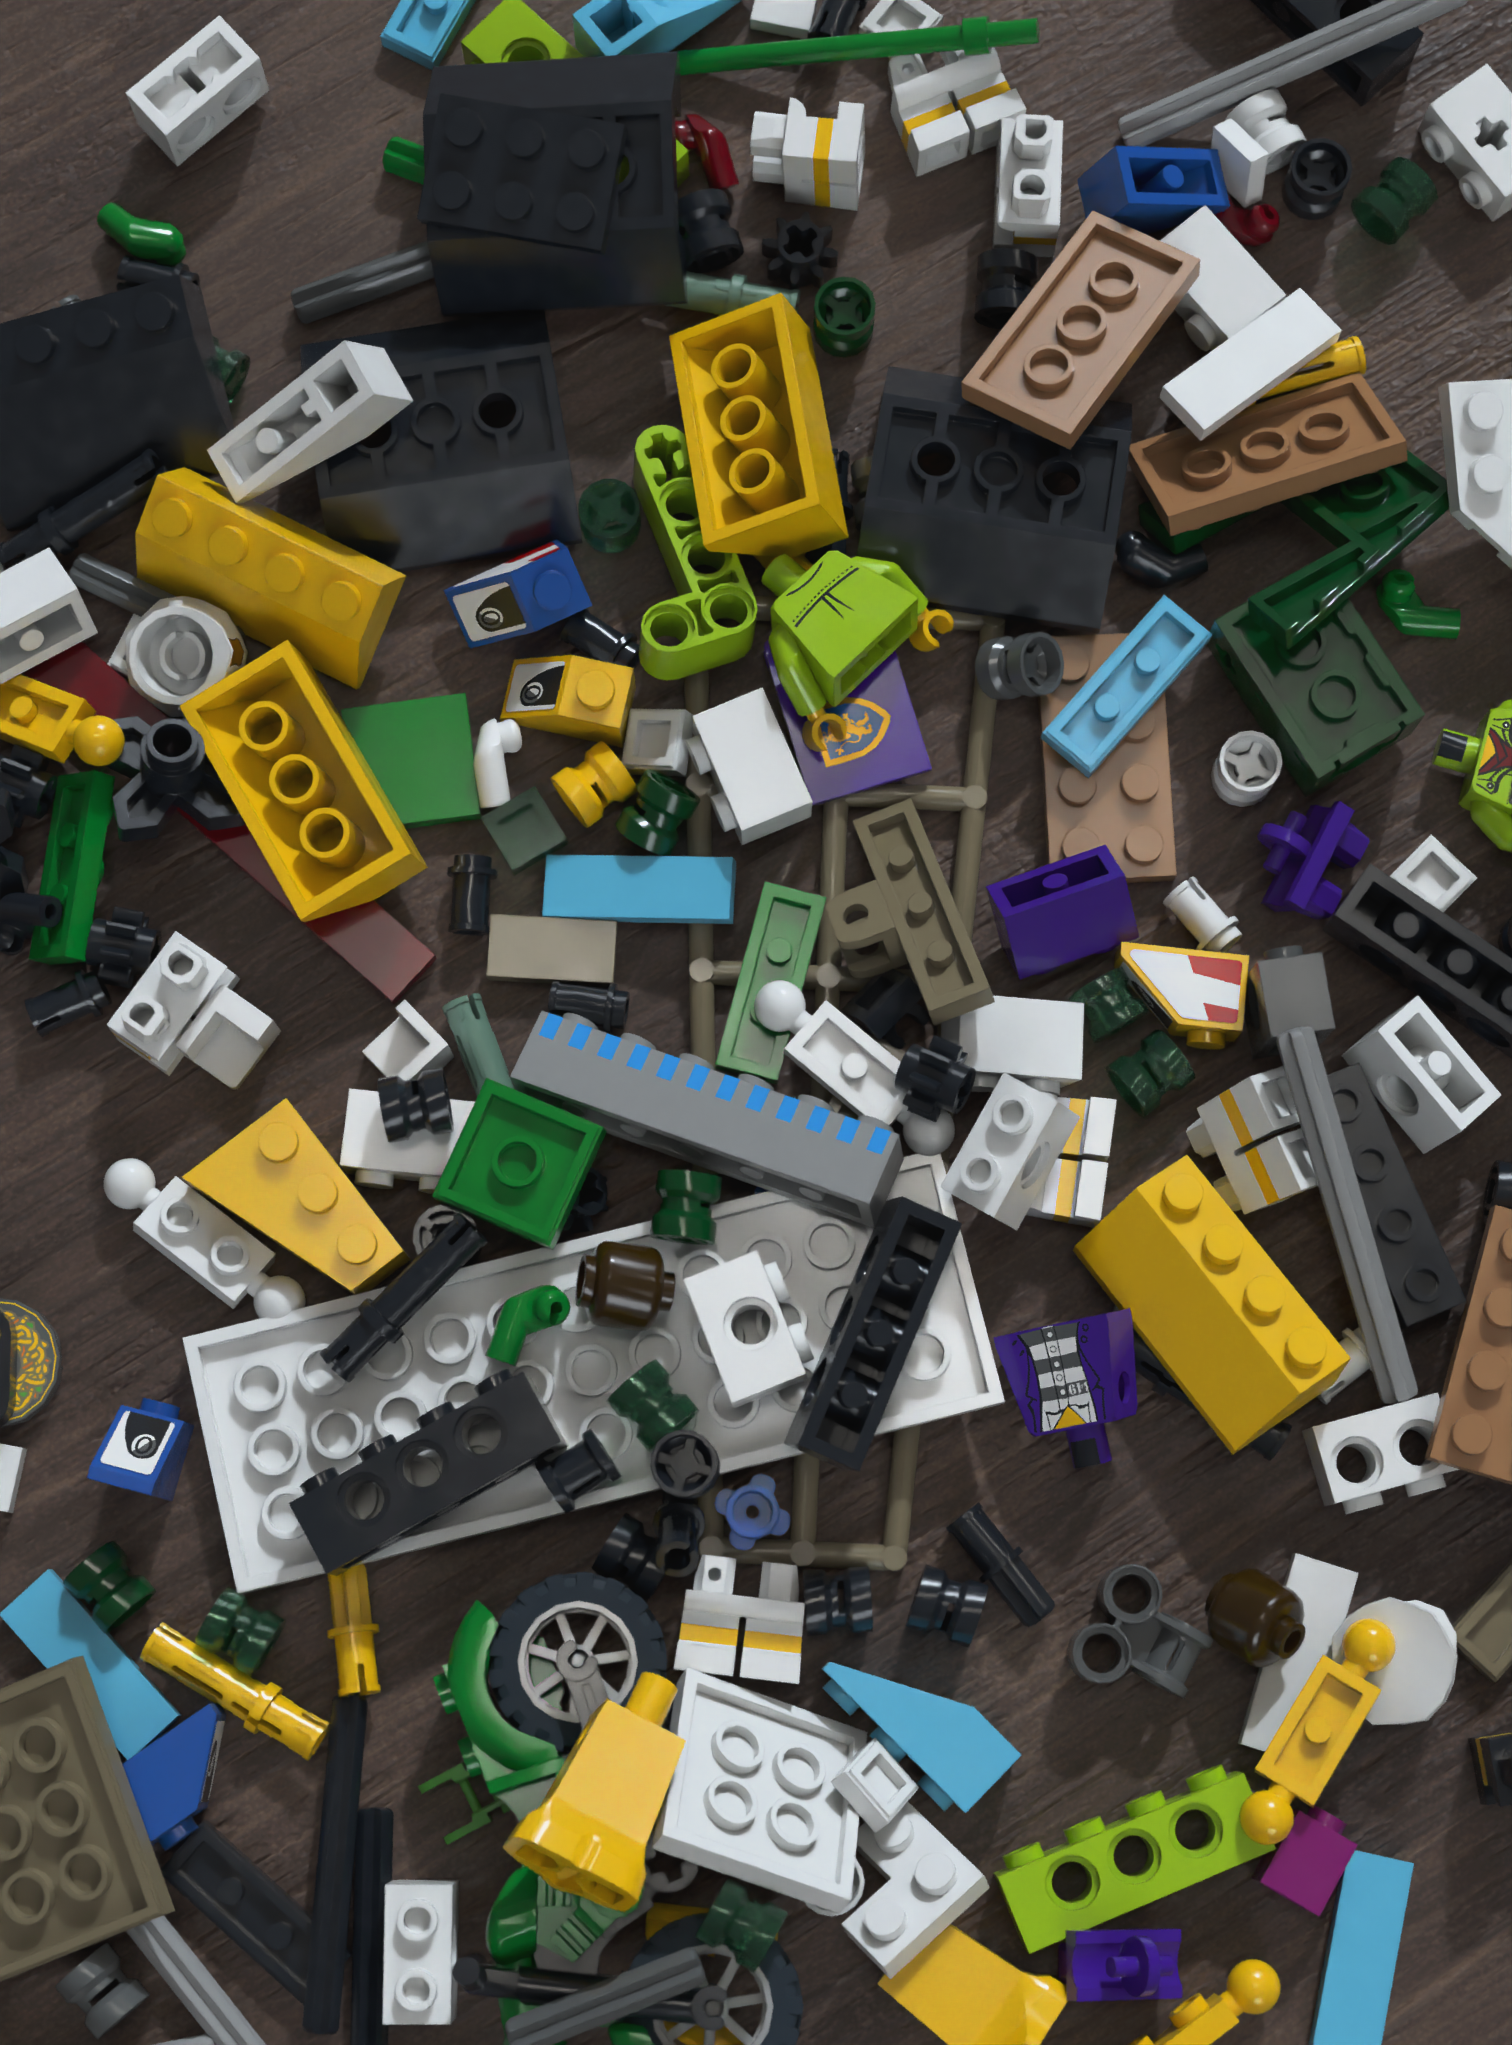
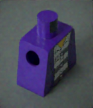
[993,1308,1138,1468]

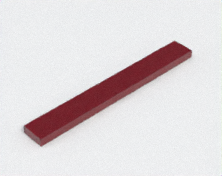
[24,642,437,1005]

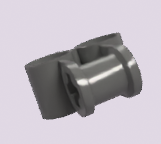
[1067,1564,1214,1699]

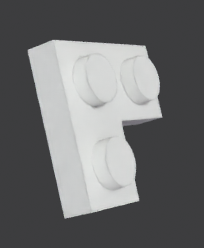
[841,1802,990,1979]

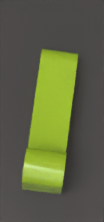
[633,425,758,681]

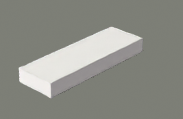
[1159,288,1342,441]
[1238,1553,1359,1752]

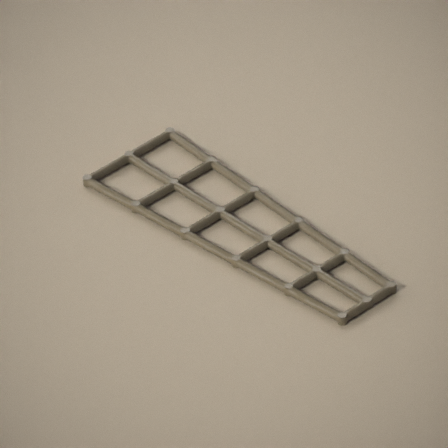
[684,596,1006,1571]

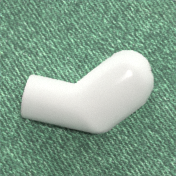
[473,718,522,808]

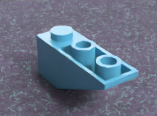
[572,0,742,57]
[822,1662,1021,1813]

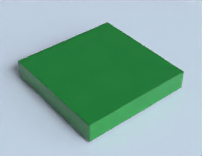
[341,693,482,829]
[432,1078,607,1250]

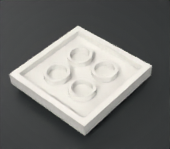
[652,1668,868,1914]

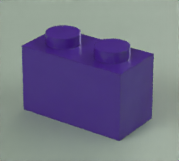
[986,845,1140,979]

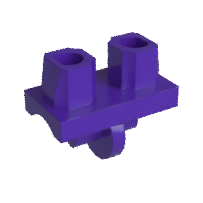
[1257,801,1370,919]
[1058,1928,1183,2002]

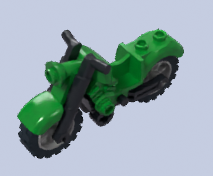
[433,1572,803,2045]

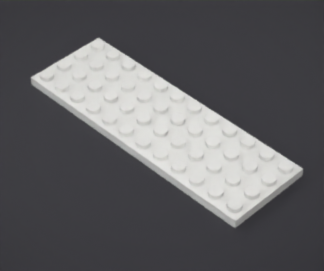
[183,1153,1005,1594]

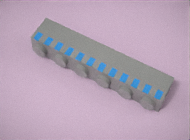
[510,1011,904,1228]

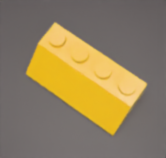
[669,293,848,558]
[135,467,406,689]
[179,640,428,922]
[1073,1155,1351,1455]

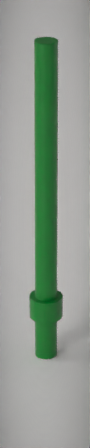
[676,16,1040,76]

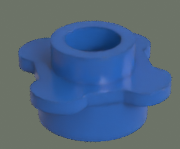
[715,1474,790,1550]

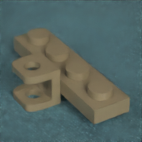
[826,798,995,1025]

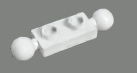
[754,980,955,1156]
[104,1158,306,1318]

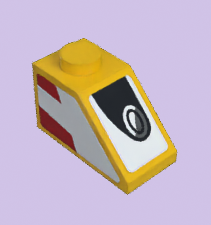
[500,655,636,747]
[1114,942,1249,1049]

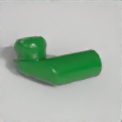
[97,202,186,267]
[1376,569,1461,639]
[485,1285,571,1367]

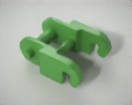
[418,1762,511,1845]

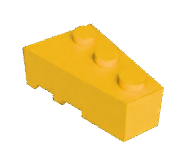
[182,1098,411,1295]

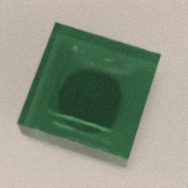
[480,786,568,876]

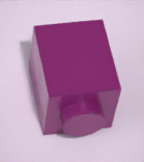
[1251,1806,1358,1917]

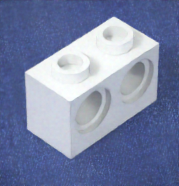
[126,15,269,167]
[1302,1393,1459,1514]

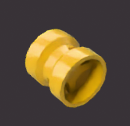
[550,741,637,828]

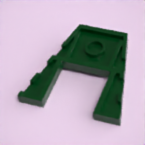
[1138,450,1449,650]

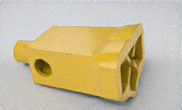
[502,1672,686,1912]
[878,1924,1068,2045]

